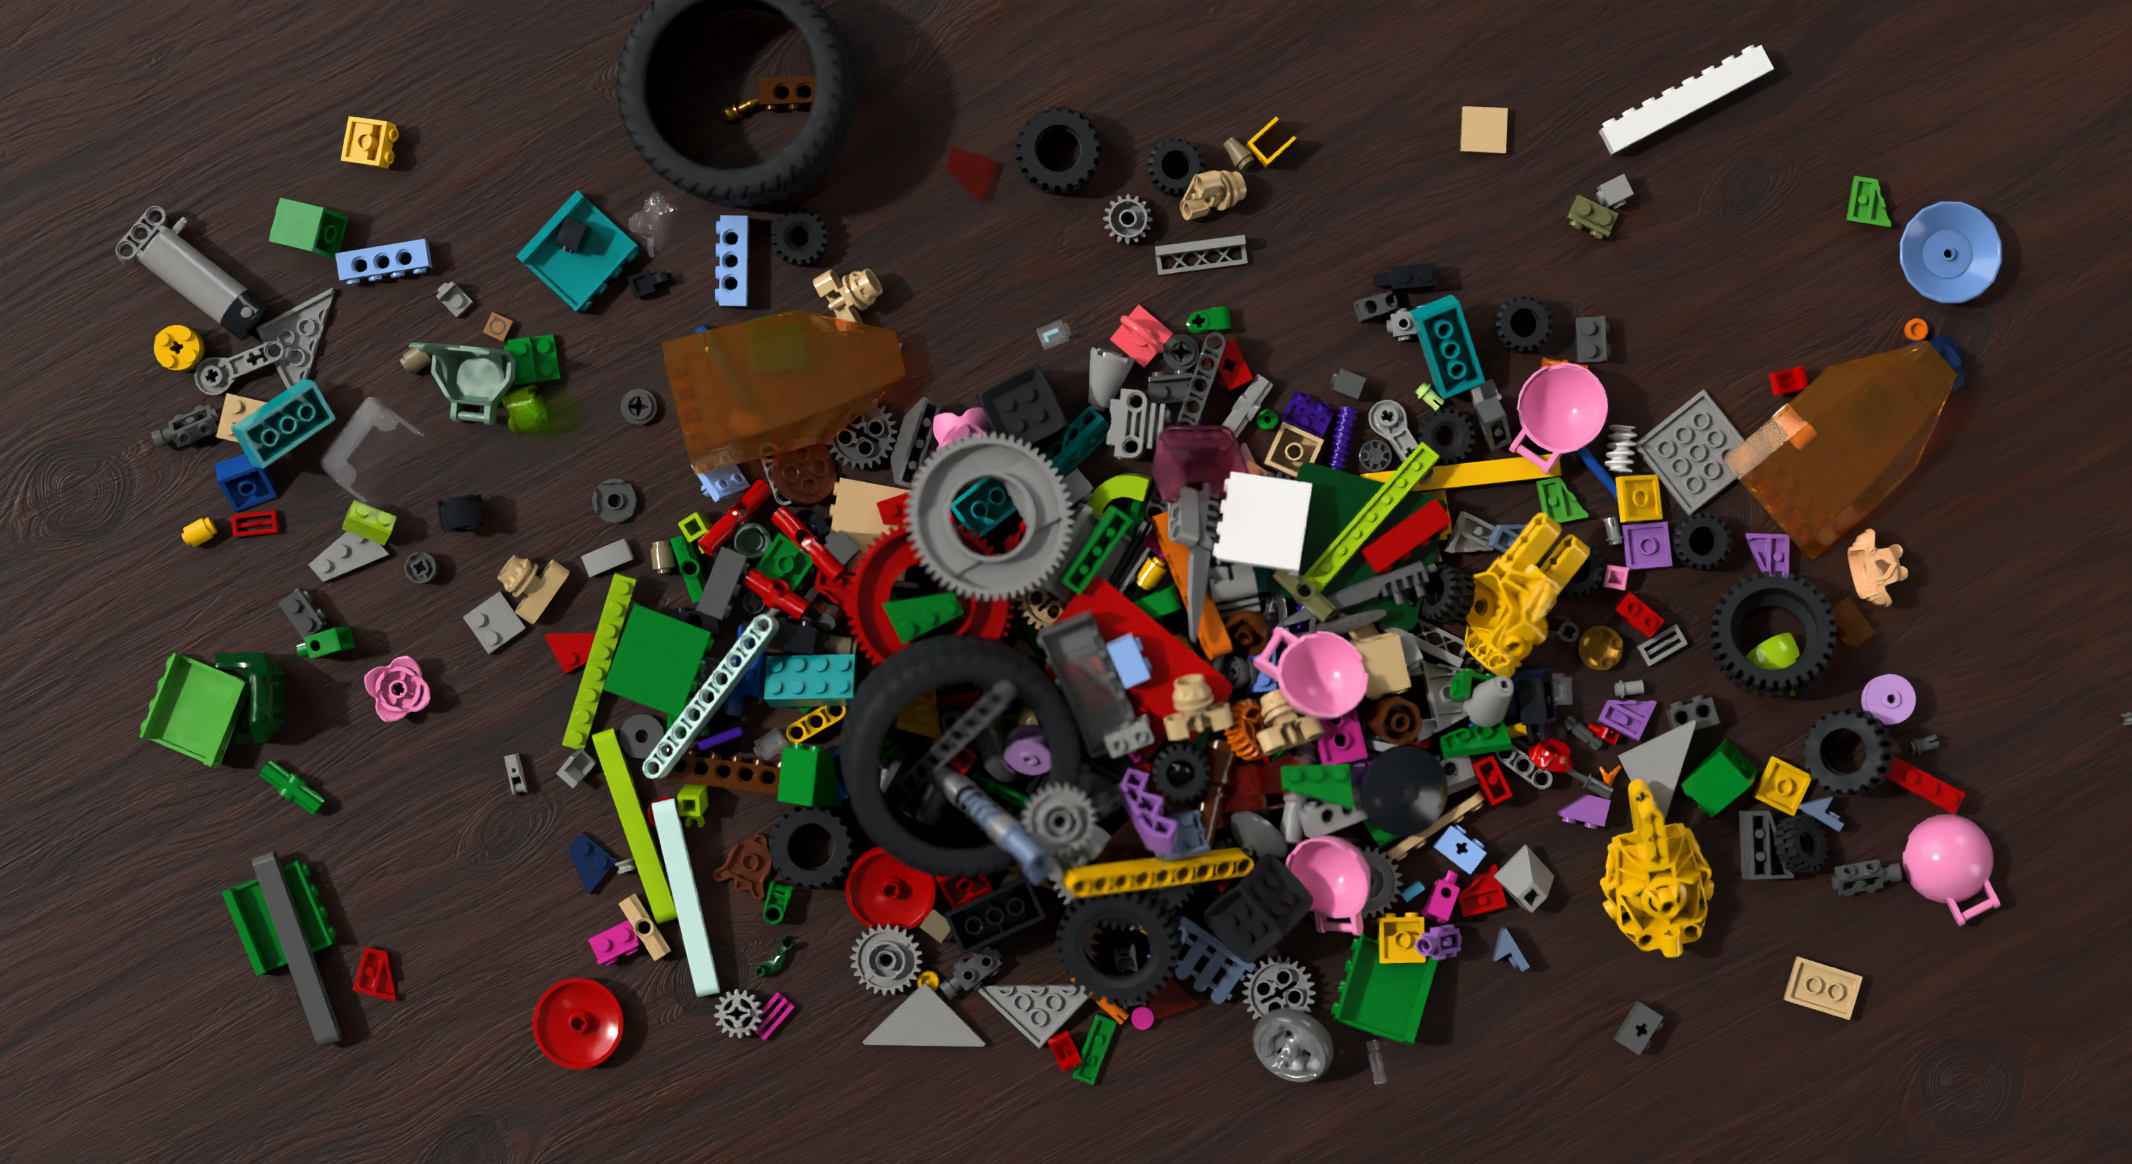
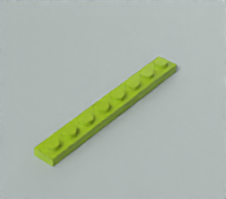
[1303,442,1440,593]
[562,573,636,751]

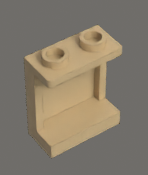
[1351,631,1411,700]

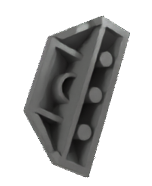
[890,397,945,490]

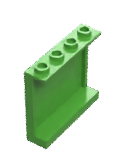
[139,653,251,768]

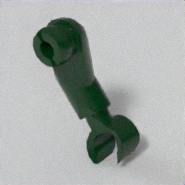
[754,936,795,978]

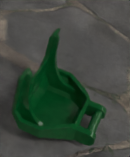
[214,652,285,743]

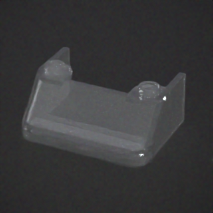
[320,397,425,505]

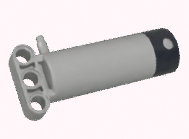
[116,206,269,340]

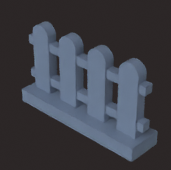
[1174,913,1256,1004]

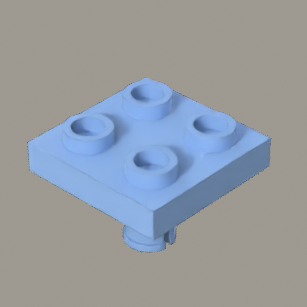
[691,450,751,502]

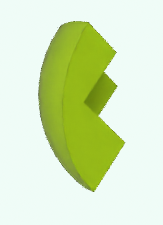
[1745,632,1800,696]

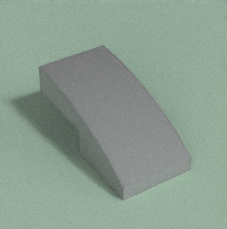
[581,538,634,577]

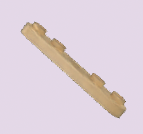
[1386,791,1485,861]

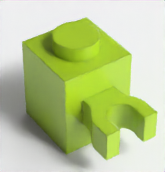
[678,510,713,554]
[677,784,709,827]

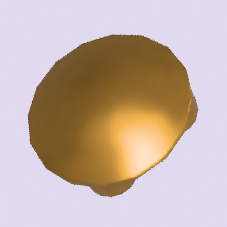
[1578,626,1623,671]

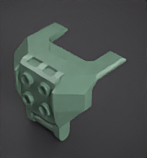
[409,342,516,426]

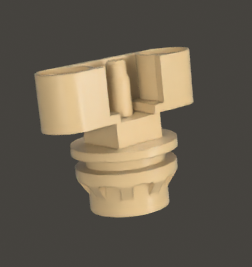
[1180,170,1246,220]
[813,268,883,336]
[498,555,570,624]
[1164,674,1233,740]
[1257,689,1325,755]

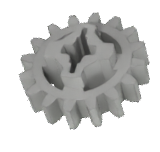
[714,989,764,1038]

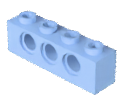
[715,215,749,308]
[335,239,432,285]

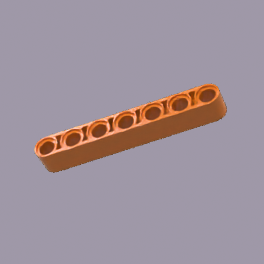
[1151,511,1232,660]

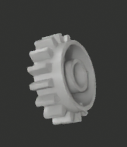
[1103,194,1152,245]

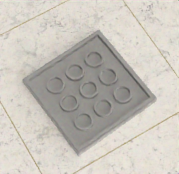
[1633,389,1760,516]

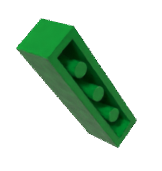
[1057,506,1133,595]

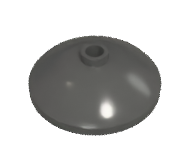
[1229,810,1288,861]

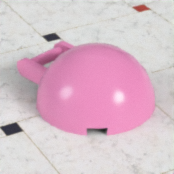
[1509,363,1608,475]
[1253,627,1368,719]
[1903,814,2001,926]
[1285,836,1371,935]

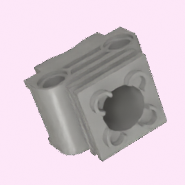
[1106,389,1172,461]
[1207,553,1261,620]

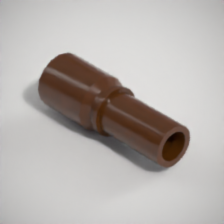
[1192,736,1240,848]

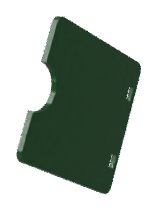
[1267,462,1447,630]

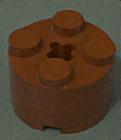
[1369,695,1422,745]

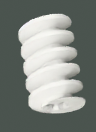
[1604,425,1637,473]

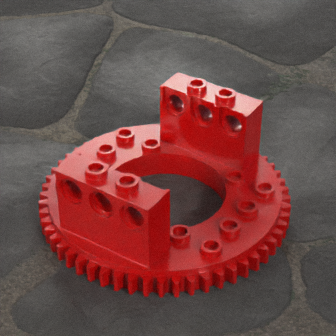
[845,520,1014,665]

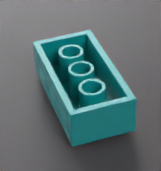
[1410,294,1485,399]
[230,379,336,469]
[950,478,1018,540]
[764,654,861,707]

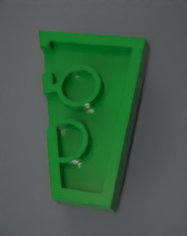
[882,592,964,644]
[1439,720,1512,758]
[1280,764,1353,810]

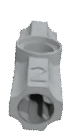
[1219,374,1273,441]

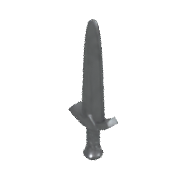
[1285,609,1386,647]

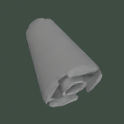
[1088,347,1135,411]
[1463,676,1514,728]

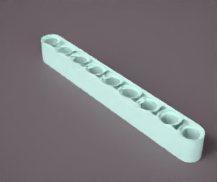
[643,615,779,779]
[652,798,720,998]

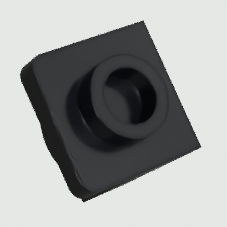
[798,512,830,545]

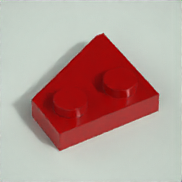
[814,568,856,612]

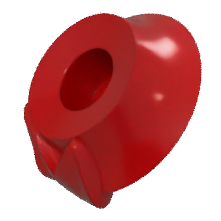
[1528,738,1574,773]

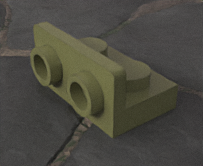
[1565,195,1619,240]

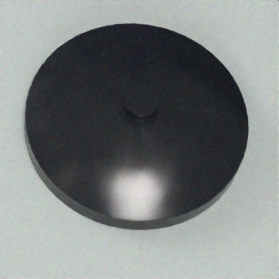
[1360,745,1448,837]

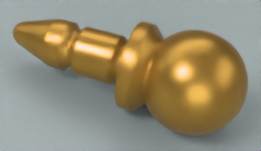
[721,98,759,123]

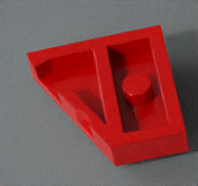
[545,633,596,674]
[1457,864,1507,918]
[352,946,396,1001]

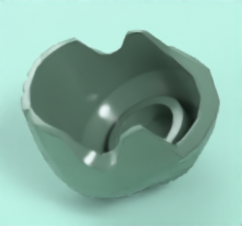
[733,523,772,560]

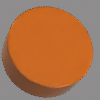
[1904,318,1928,341]

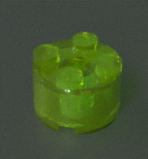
[502,385,548,435]

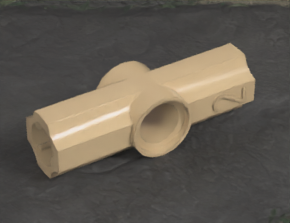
[619,893,671,961]

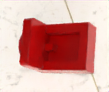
[1769,366,1808,396]
[1047,1030,1082,1071]

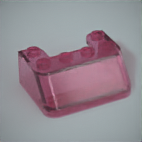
[1151,425,1250,503]

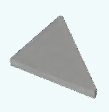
[256,288,335,389]
[1618,719,1698,822]
[863,982,986,1047]
[976,984,1093,1049]

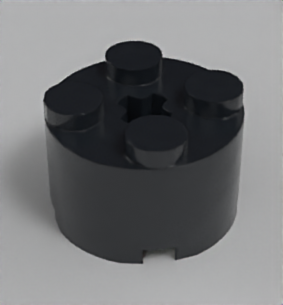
[436,494,486,533]

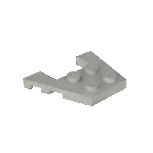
[1407,660,1469,743]

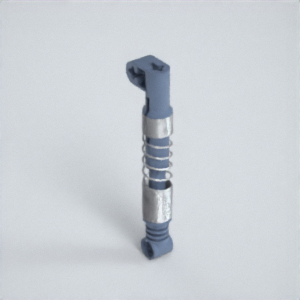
[909,743,1055,885]

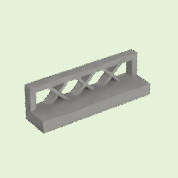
[1155,235,1248,276]
[1377,618,1467,668]

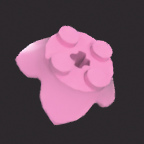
[933,407,990,454]
[364,656,430,722]

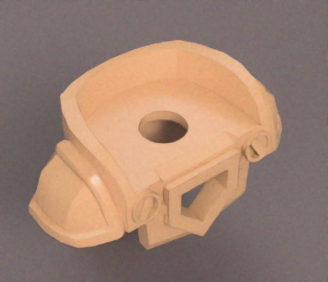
[1847,529,1908,607]

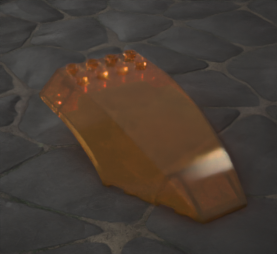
[662,310,906,474]
[1724,341,1958,560]

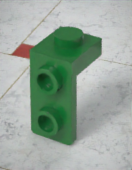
[1450,669,1496,703]

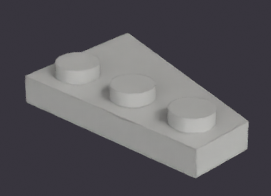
[308,531,390,582]

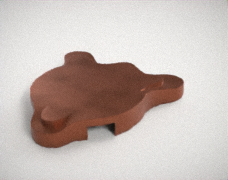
[712,834,773,900]

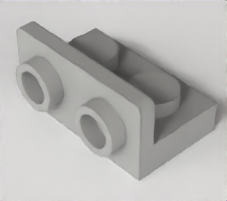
[1103,714,1154,758]

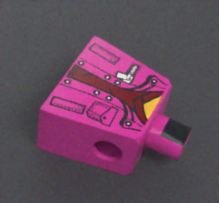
[1421,870,1460,925]

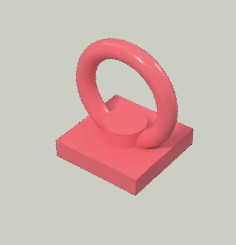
[1110,305,1173,368]

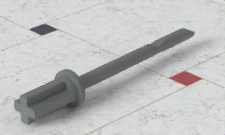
[1510,738,1614,800]

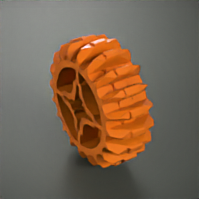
[1224,699,1272,761]

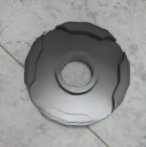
[592,478,638,523]
[619,714,665,759]

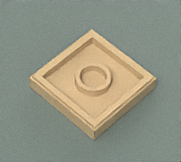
[1460,106,1508,154]

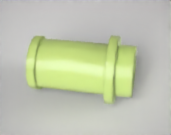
[1415,383,1445,411]

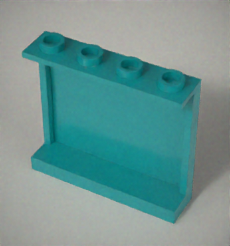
[516,190,639,313]

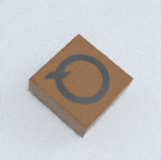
[483,312,513,342]

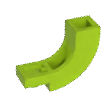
[1087,473,1152,517]

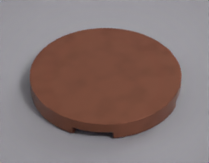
[771,437,837,505]

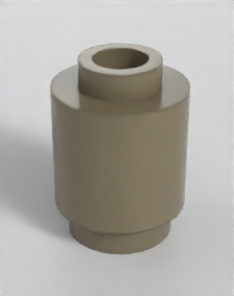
[400,347,432,374]
[650,541,675,574]
[824,635,857,655]

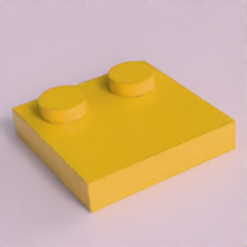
[1616,474,1663,523]
[1752,756,1812,817]

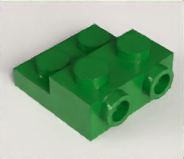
[504,334,561,386]
[755,533,817,594]

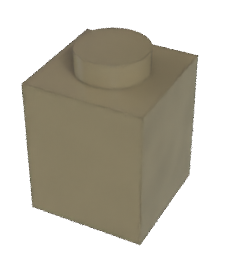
[920,908,953,943]

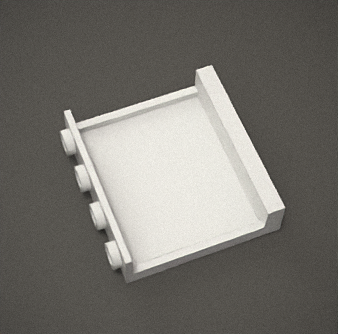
[1213,472,1312,576]

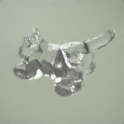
[628,191,673,258]

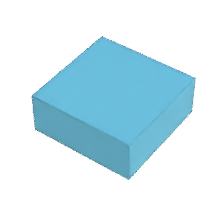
[1400,881,1425,902]

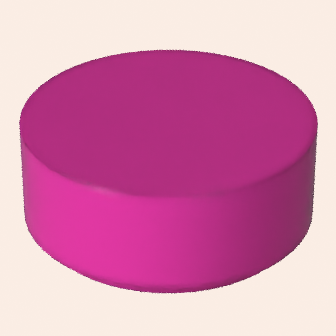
[1131,1006,1154,1030]

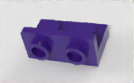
[1280,391,1335,439]

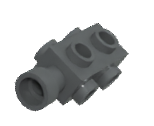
[151,404,221,449]
[1831,859,1902,896]
[939,945,1003,1000]

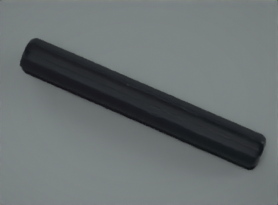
[1108,521,1154,590]

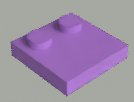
[1621,522,1672,571]

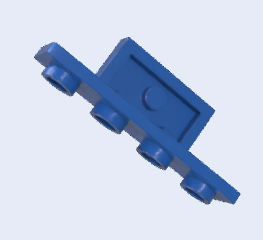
[724,625,770,716]

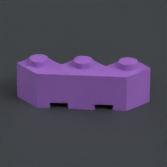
[1120,768,1177,855]

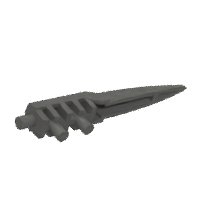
[1188,483,1224,643]
[1276,561,1437,628]

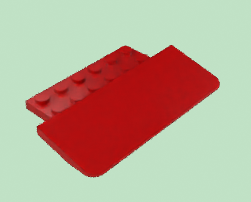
[1043,576,1232,760]

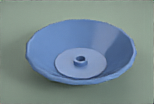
[1900,202,2002,303]

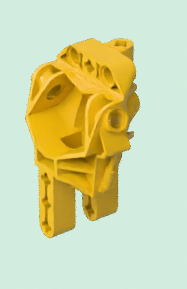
[1465,513,1590,678]
[1600,779,1714,958]

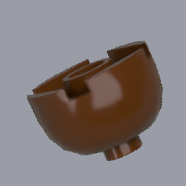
[1224,610,1270,656]

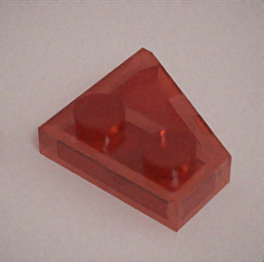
[946,148,996,203]
[1224,763,1268,813]
[1149,978,1197,1020]

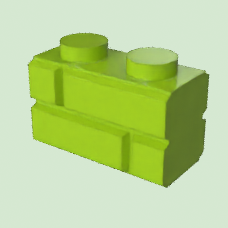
[342,500,397,545]

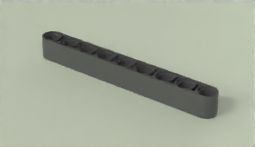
[1145,332,1226,522]
[887,681,1016,806]
[252,851,342,1048]

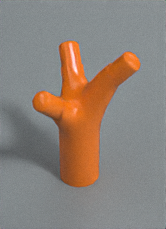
[1599,765,1622,798]

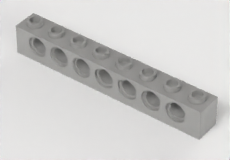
[1298,754,1475,838]

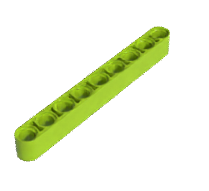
[592,727,678,925]

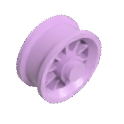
[1861,674,1916,725]
[1004,725,1051,775]

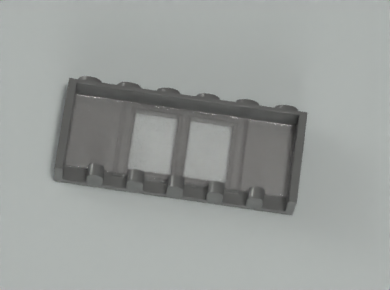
[1037,609,1137,758]

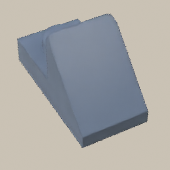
[1798,796,1844,832]
[1492,927,1530,972]

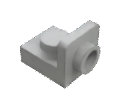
[436,281,474,318]

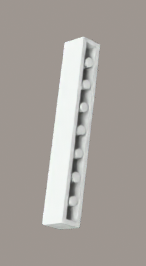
[1599,45,1774,155]

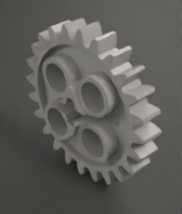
[1242,955,1316,1019]

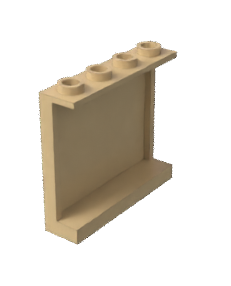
[825,478,909,582]

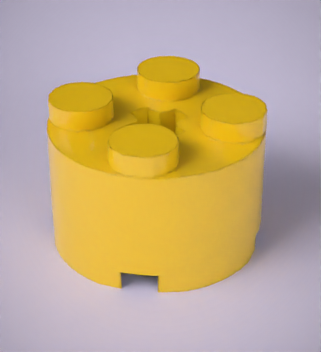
[154,325,205,372]

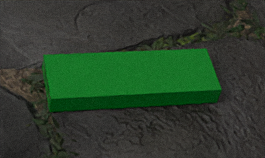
[1072,1013,1117,1085]

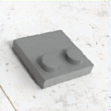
[463,591,526,654]

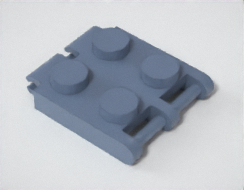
[1155,810,1211,862]

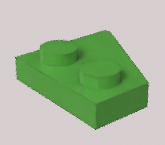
[1846,176,1891,228]
[1536,477,1588,523]

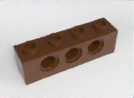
[759,75,816,111]

